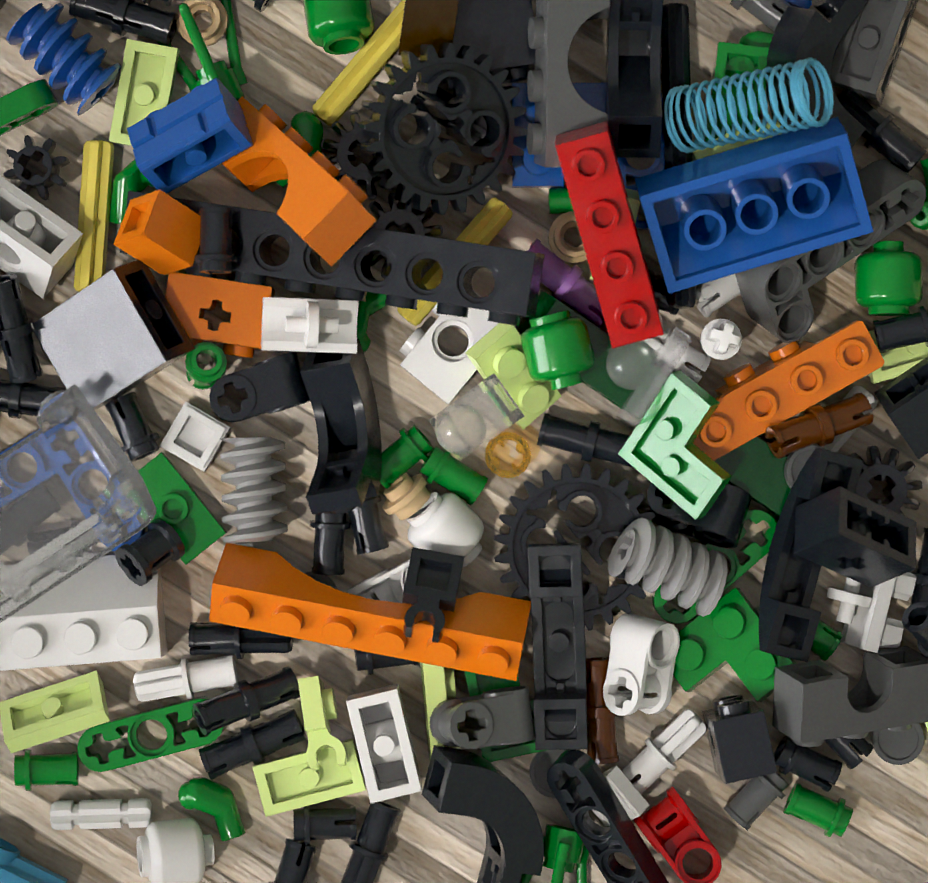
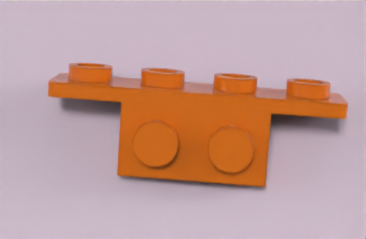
[693,320,884,461]

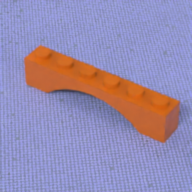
[209,542,531,681]

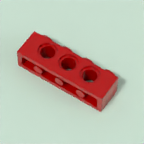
[555,121,664,349]

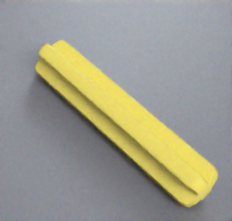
[312,0,405,126]
[74,140,115,292]
[397,197,513,326]

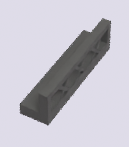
[832,0,918,107]

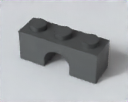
[772,646,928,747]

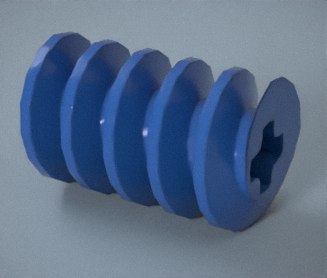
[6,2,122,116]

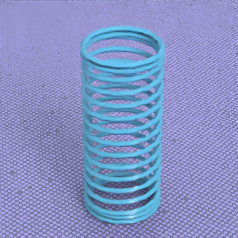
[663,57,834,153]

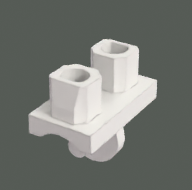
[261,297,358,354]
[826,572,917,653]

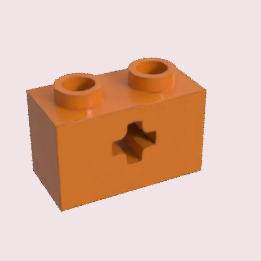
[165,272,276,358]

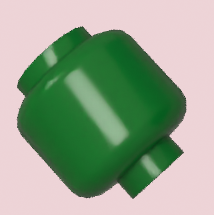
[303,0,374,55]
[854,241,923,316]
[521,310,595,390]

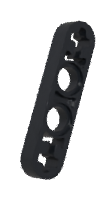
[547,750,669,883]

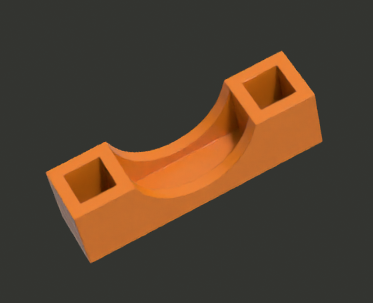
[221,96,376,267]

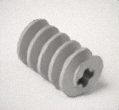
[220,437,288,542]
[608,518,727,617]

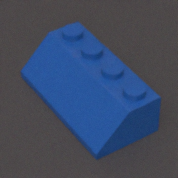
[635,117,874,294]

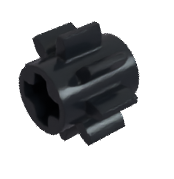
[3,135,70,200]

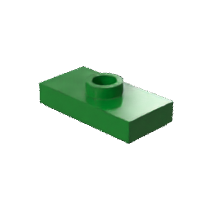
[121,452,227,565]

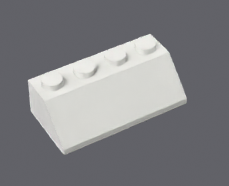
[0,555,168,671]

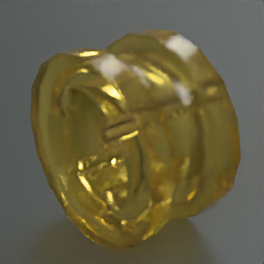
[484,432,531,478]

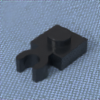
[402,547,464,642]

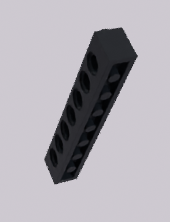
[120,191,545,326]

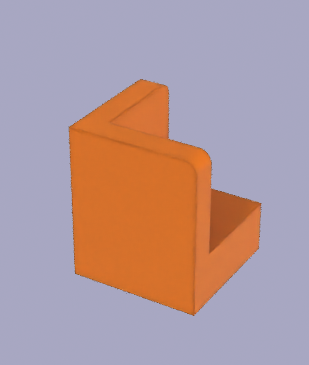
[113,189,200,275]

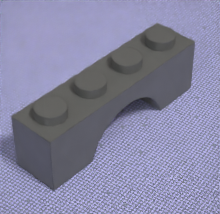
[526,0,610,167]

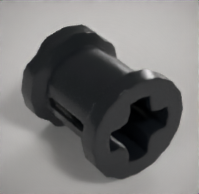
[115,519,185,586]

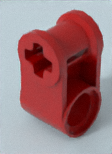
[633,786,722,883]

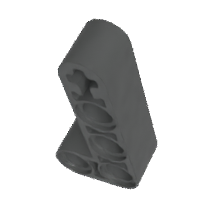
[735,160,926,343]

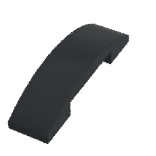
[759,447,864,662]
[528,543,588,750]

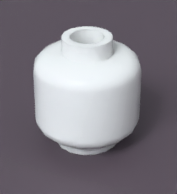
[407,492,484,567]
[136,818,215,883]

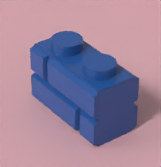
[127,78,253,194]

